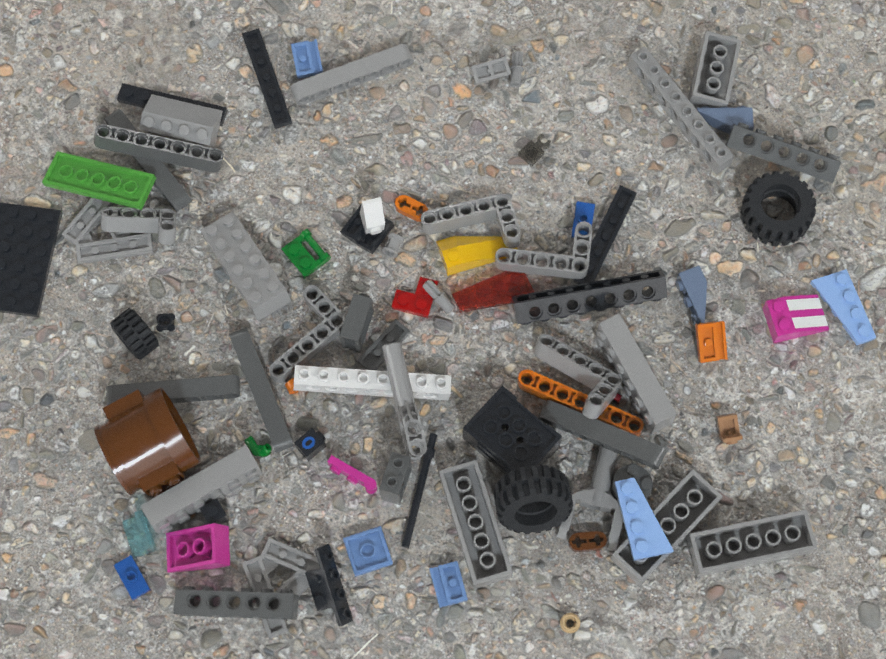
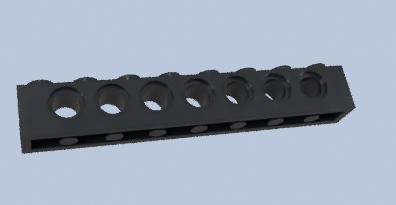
[512,270,668,325]

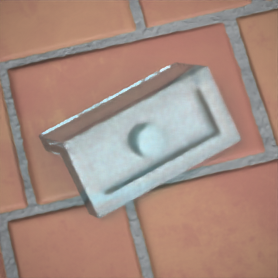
[122,510,157,558]

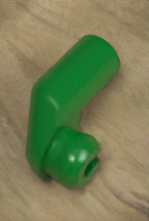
[244,436,272,457]

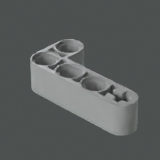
[101,207,176,245]

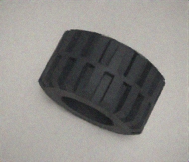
[110,308,159,360]

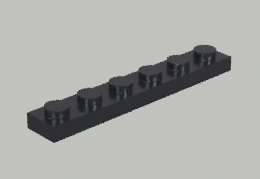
[242,28,292,129]
[117,83,228,126]
[573,185,637,284]

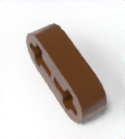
[568,531,607,552]

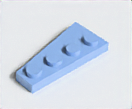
[810,269,876,345]
[614,478,674,561]

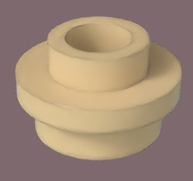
[560,613,580,634]

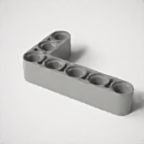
[421,194,521,248]
[495,221,592,279]
[269,285,345,383]
[534,334,622,419]

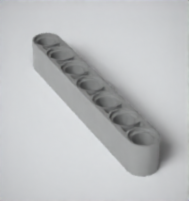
[291,44,414,105]

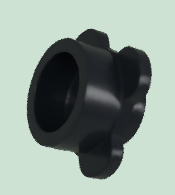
[156,313,175,332]

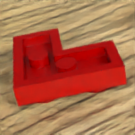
[391,277,438,318]

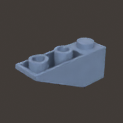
[697,106,754,136]
[675,265,707,325]

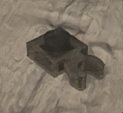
[518,134,551,167]

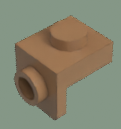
[716,413,743,445]

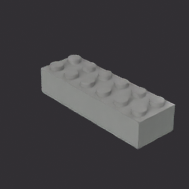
[200,211,291,321]
[595,313,677,434]
[141,445,262,534]
[439,460,513,589]
[610,470,723,586]
[686,509,818,577]

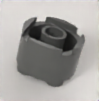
[611,463,653,503]

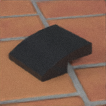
[340,205,394,254]

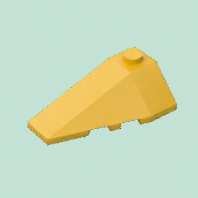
[436,236,517,276]

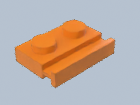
[695,321,728,363]

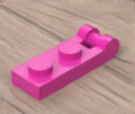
[327,455,377,494]

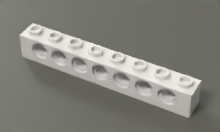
[293,365,451,401]

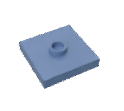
[343,526,393,577]

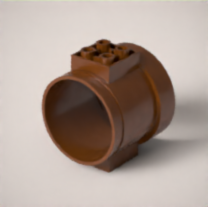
[94,387,201,498]

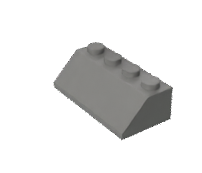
[688,30,741,108]
[139,94,223,147]

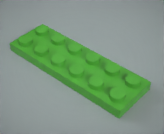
[42,151,156,210]

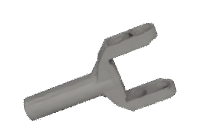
[382,342,427,460]
[557,446,623,552]

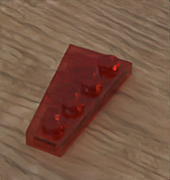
[452,271,534,313]

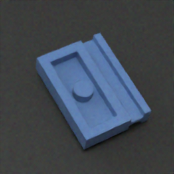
[291,39,323,79]
[429,561,468,608]

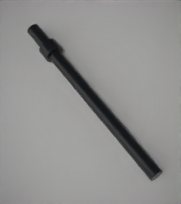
[401,433,437,549]

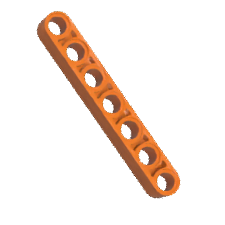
[518,369,644,437]

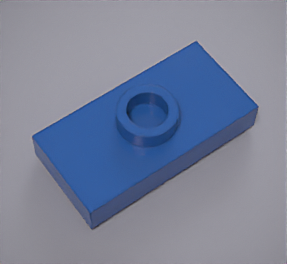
[571,201,595,238]
[114,555,151,600]

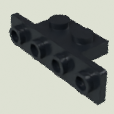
[305,544,353,627]

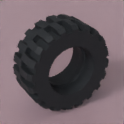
[740,171,816,246]
[493,464,573,534]

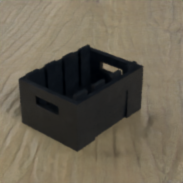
[463,385,562,475]

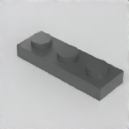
[358,319,410,370]

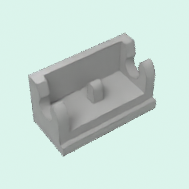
[470,57,511,85]

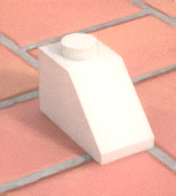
[360,197,385,235]

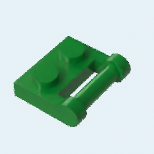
[281,229,331,279]

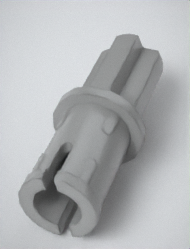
[510,51,524,87]
[423,280,455,314]

